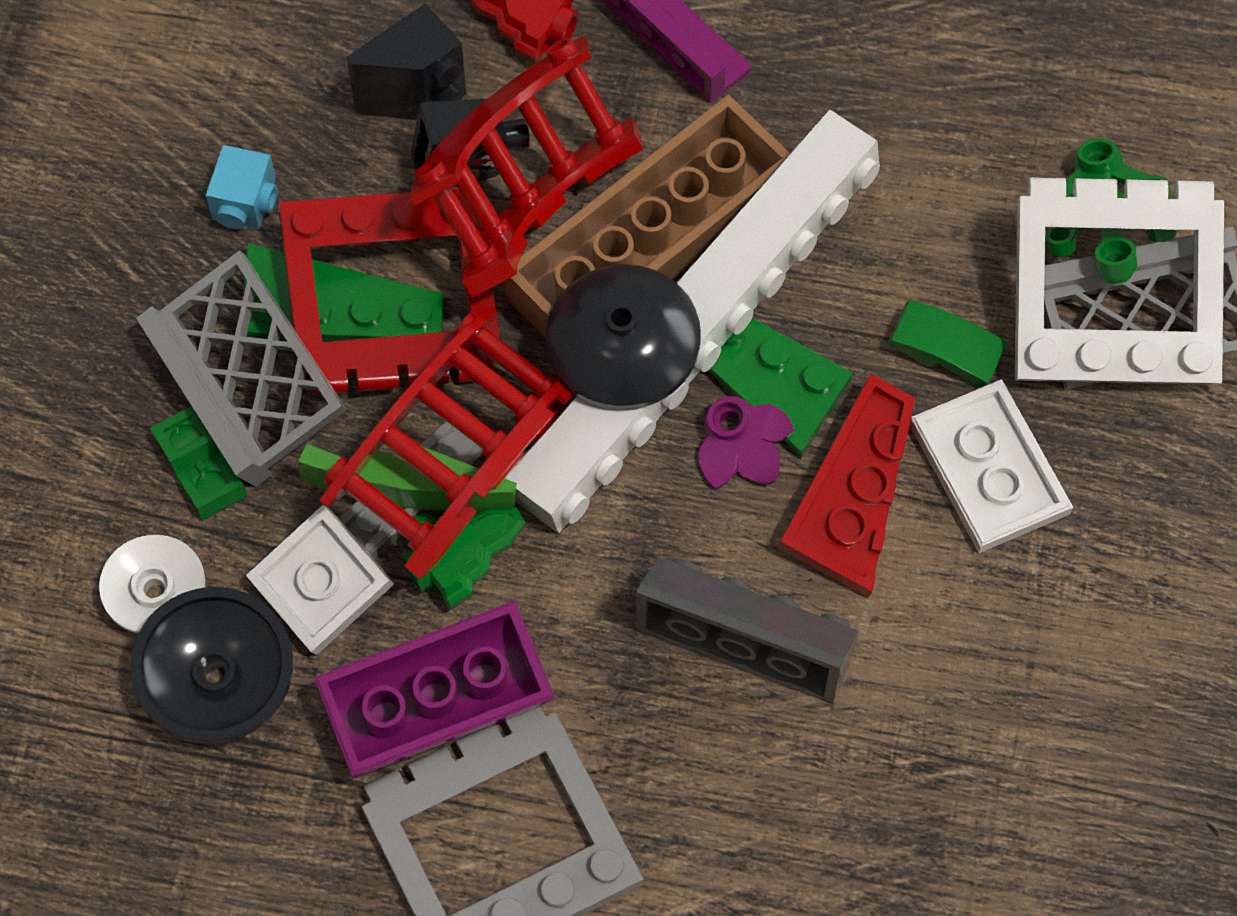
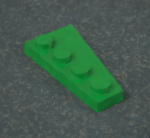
[242,243,445,342]
[676,278,853,459]

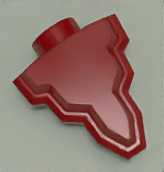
[468,0,579,63]

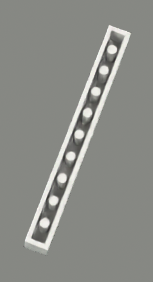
[505,110,880,534]

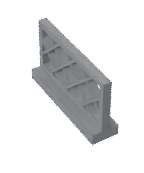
[1044,226,1237,390]
[136,250,347,487]

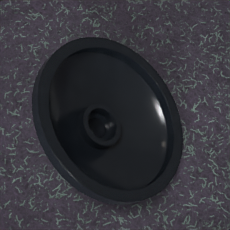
[546,264,701,410]
[130,587,293,744]

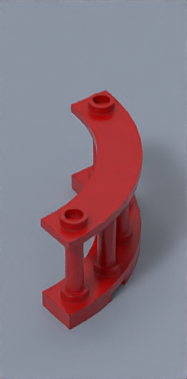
[410,35,644,298]
[319,307,576,579]

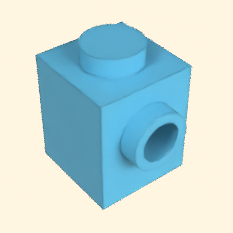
[206,145,278,230]

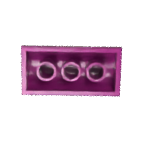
[314,601,555,779]

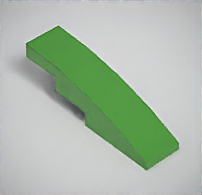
[298,444,517,512]

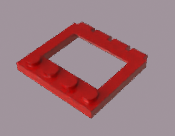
[278,188,500,396]

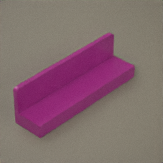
[600,0,751,104]

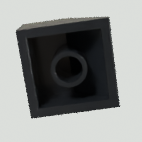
[346,4,467,120]

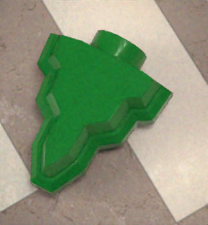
[401,507,526,610]

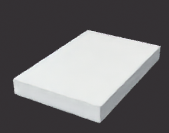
[910,379,1073,553]

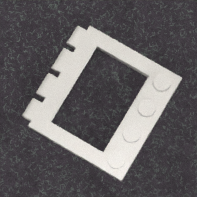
[1015,177,1224,385]

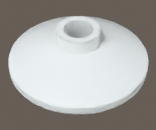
[99,535,205,634]

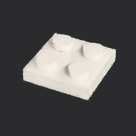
[246,504,395,655]

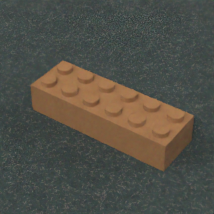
[504,94,791,339]

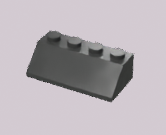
[636,557,859,704]

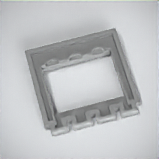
[362,706,644,916]

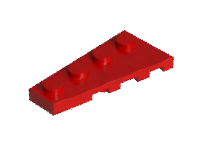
[776,374,916,598]

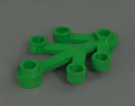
[1045,138,1177,284]

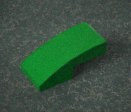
[887,299,1007,388]
[150,406,248,520]

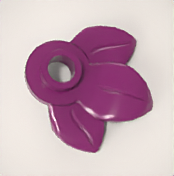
[698,396,795,489]

